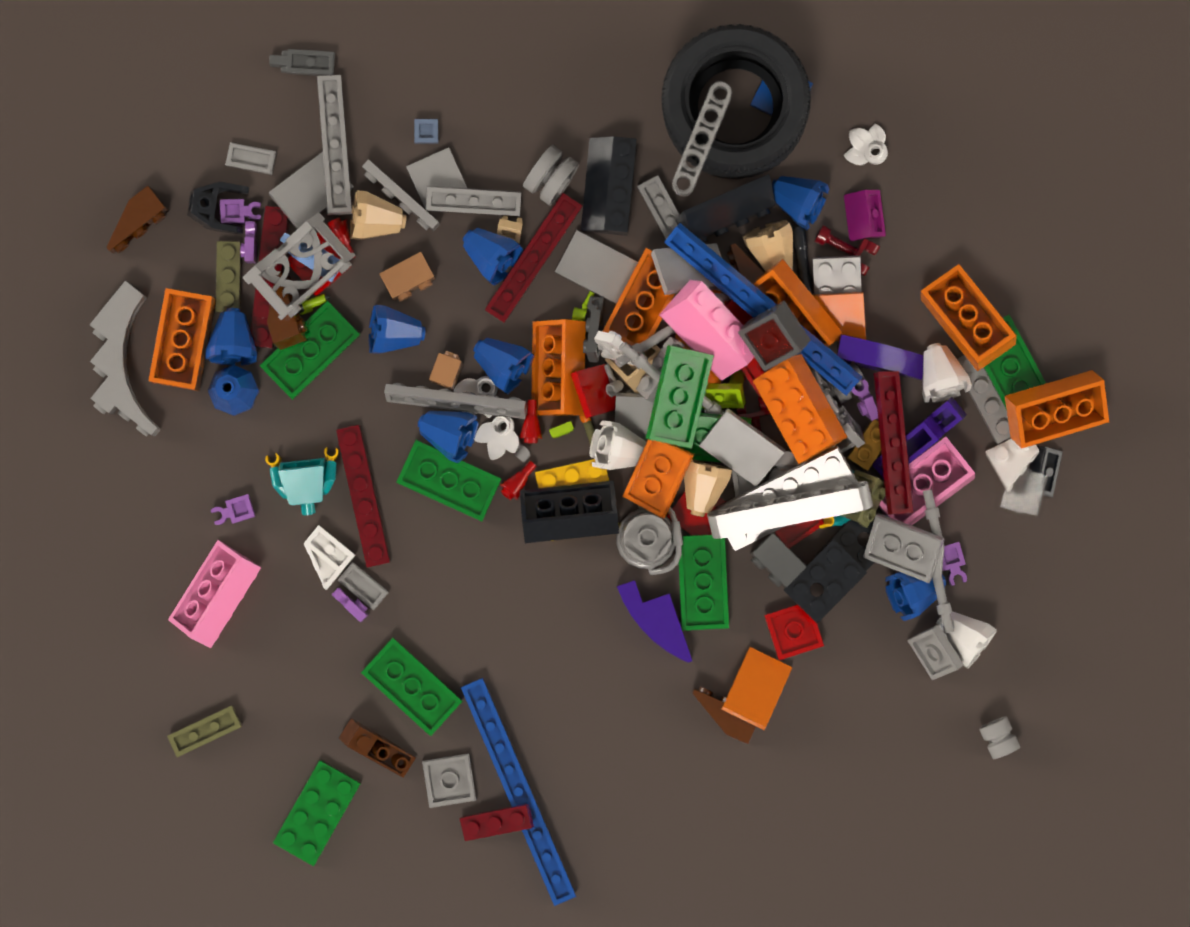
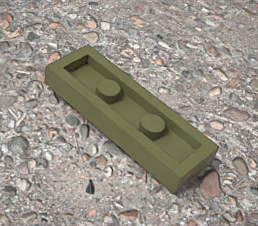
[216,241,241,313]
[167,705,243,757]

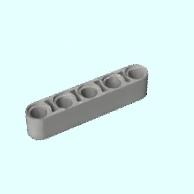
[673,82,731,196]

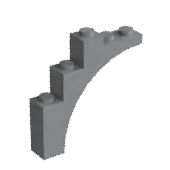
[90,281,161,437]

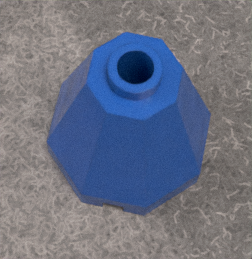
[772,176,829,230]
[463,228,523,286]
[368,305,425,354]
[205,308,257,366]
[473,338,534,394]
[208,365,260,416]
[418,411,479,463]
[886,572,946,621]

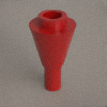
[327,217,356,258]
[519,400,543,444]
[500,461,537,500]

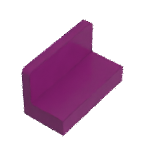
[844,190,886,241]

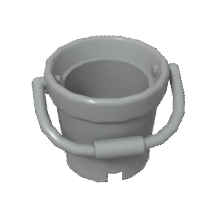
[616,505,683,575]

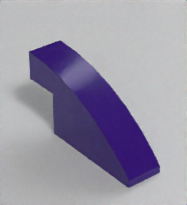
[836,335,923,380]
[872,397,967,479]
[617,580,692,663]

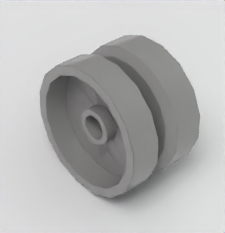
[523,144,580,206]

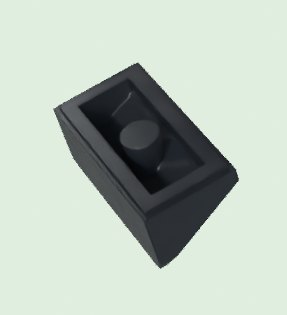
[1025,446,1063,497]

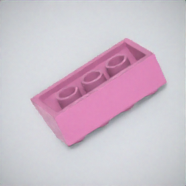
[659,280,756,380]
[879,437,975,526]
[168,540,261,648]

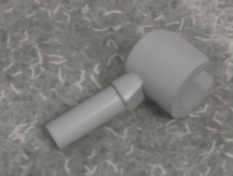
[604,364,624,397]
[514,442,530,462]

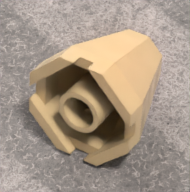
[350,190,406,240]
[742,220,793,272]
[684,460,732,517]

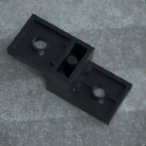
[783,518,875,623]

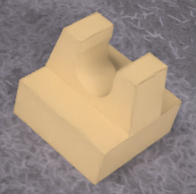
[497,215,523,244]

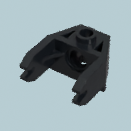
[187,182,249,235]

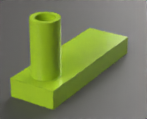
[702,370,746,408]

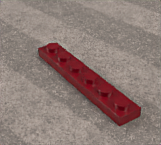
[485,193,583,324]
[251,206,289,349]
[874,371,913,515]
[336,425,390,568]

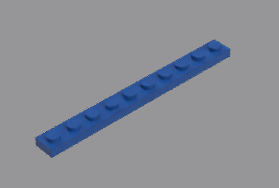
[664,223,862,396]
[461,678,576,906]

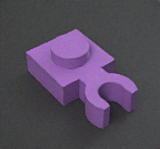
[220,199,261,224]
[240,221,257,264]
[211,494,256,525]
[942,542,967,586]
[332,588,368,622]

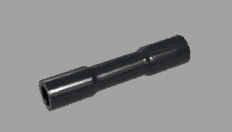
[792,226,813,295]

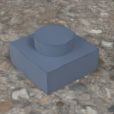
[414,119,438,144]

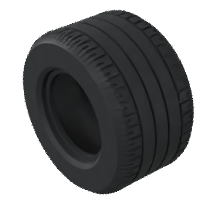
[661,24,811,179]

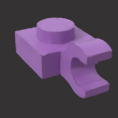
[851,378,878,421]

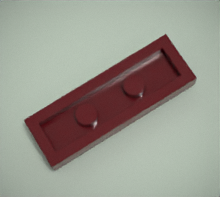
[459,803,534,841]

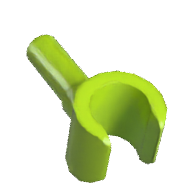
[572,291,595,321]

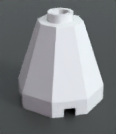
[922,343,972,403]
[589,420,647,470]
[936,611,997,669]

